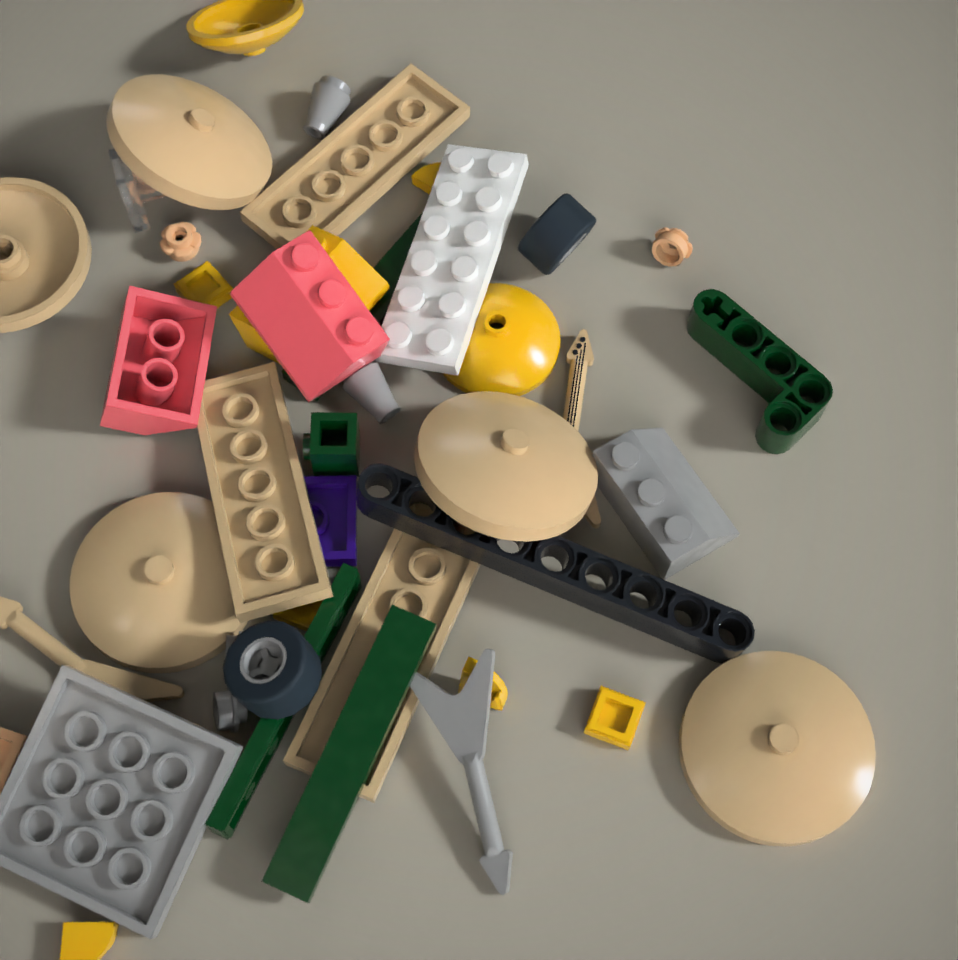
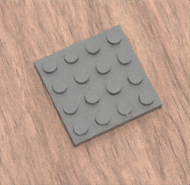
[0,665,244,939]

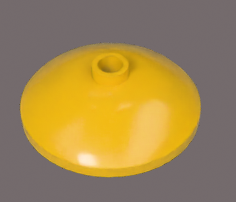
[186,0,304,56]
[442,283,561,396]

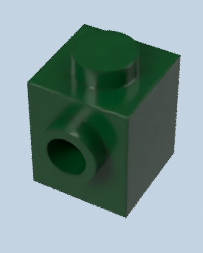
[303,412,361,477]

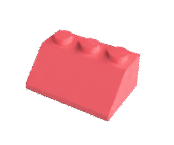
[230,230,390,403]
[100,285,217,435]

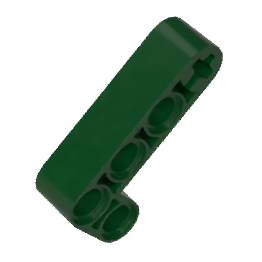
[687,289,833,454]

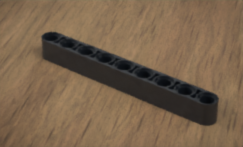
[356,463,755,664]

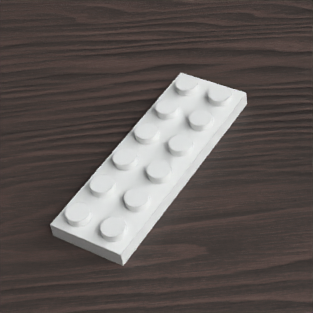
[375,144,529,376]

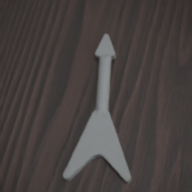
[410,649,513,895]

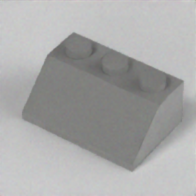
[592,428,740,580]

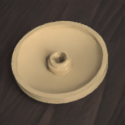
[106,74,272,210]
[0,177,92,333]
[414,391,598,542]
[69,492,248,673]
[679,651,876,847]

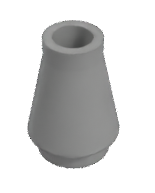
[303,75,351,140]
[343,362,401,424]

